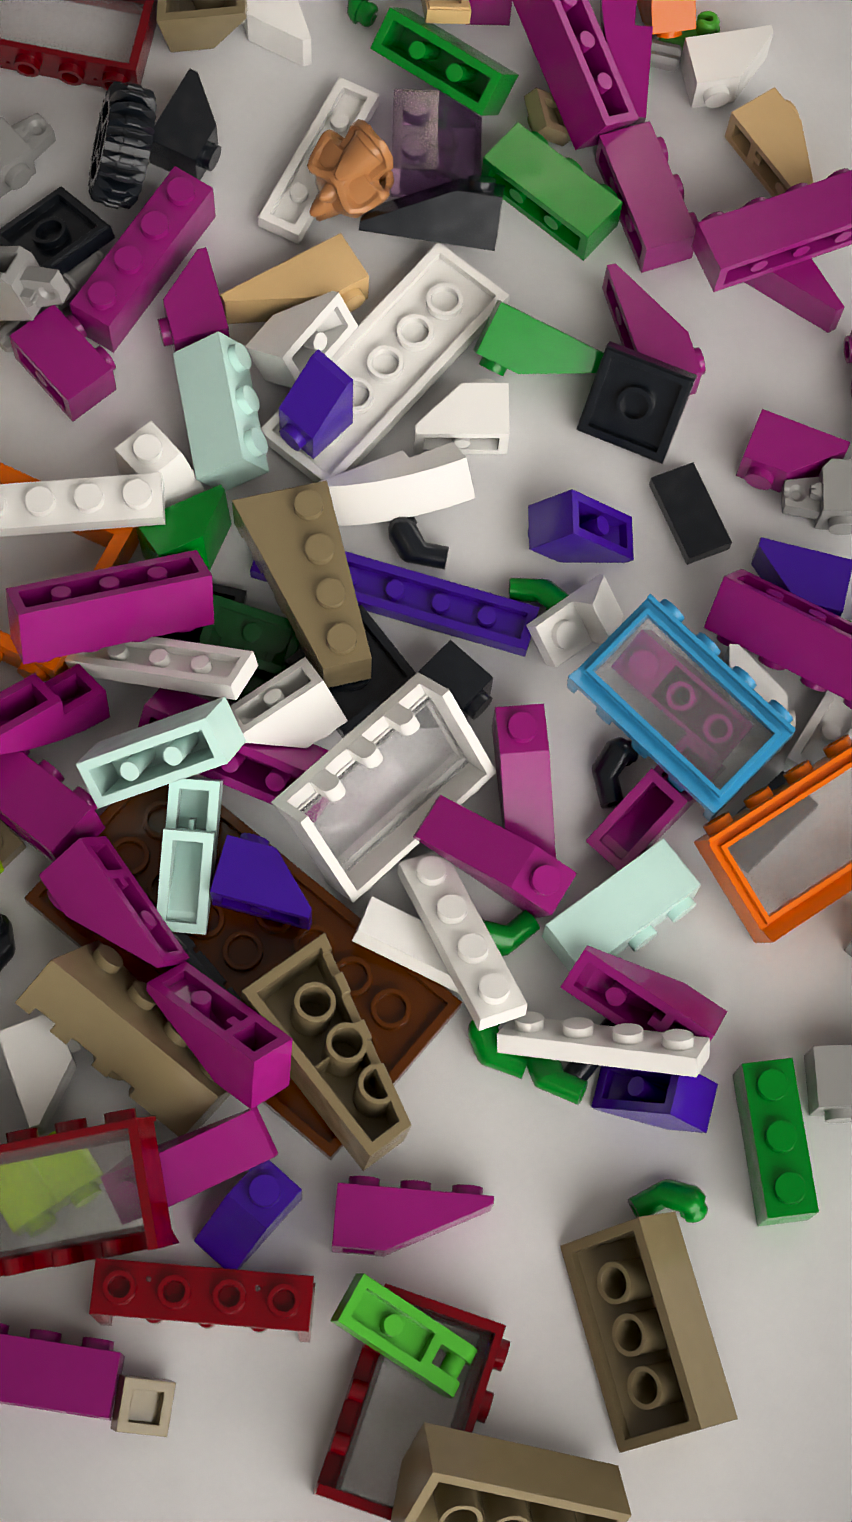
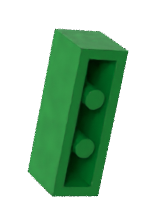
[370,7,519,116]
[481,122,623,261]
[732,1058,819,1227]

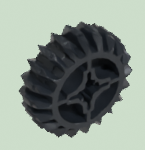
[88,81,157,209]

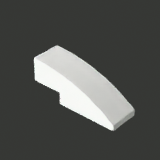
[319,442,476,526]

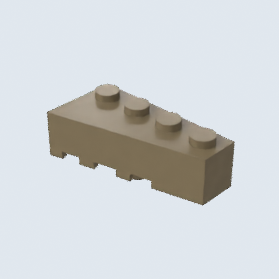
[232,480,372,688]
[240,933,412,1171]
[15,940,231,1137]

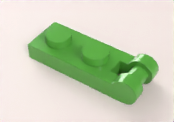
[330,1273,478,1399]

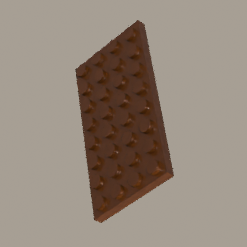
[24,784,462,1160]

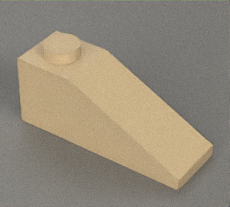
[725,87,814,197]
[220,233,369,324]

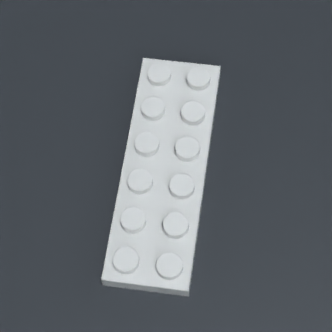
[261,243,509,483]

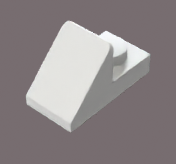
[526,574,624,668]

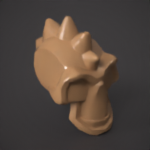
[307,119,394,221]

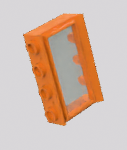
[694,734,852,943]

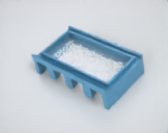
[567,594,796,821]

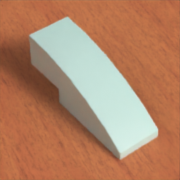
[157,777,223,935]

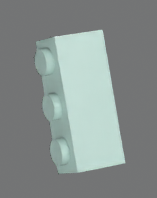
[173,331,269,491]
[76,697,246,809]
[542,838,701,972]

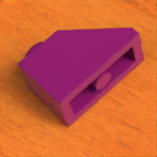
[157,247,230,352]
[736,409,850,493]

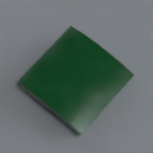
[197,594,299,702]

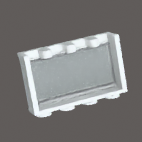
[271,672,497,903]

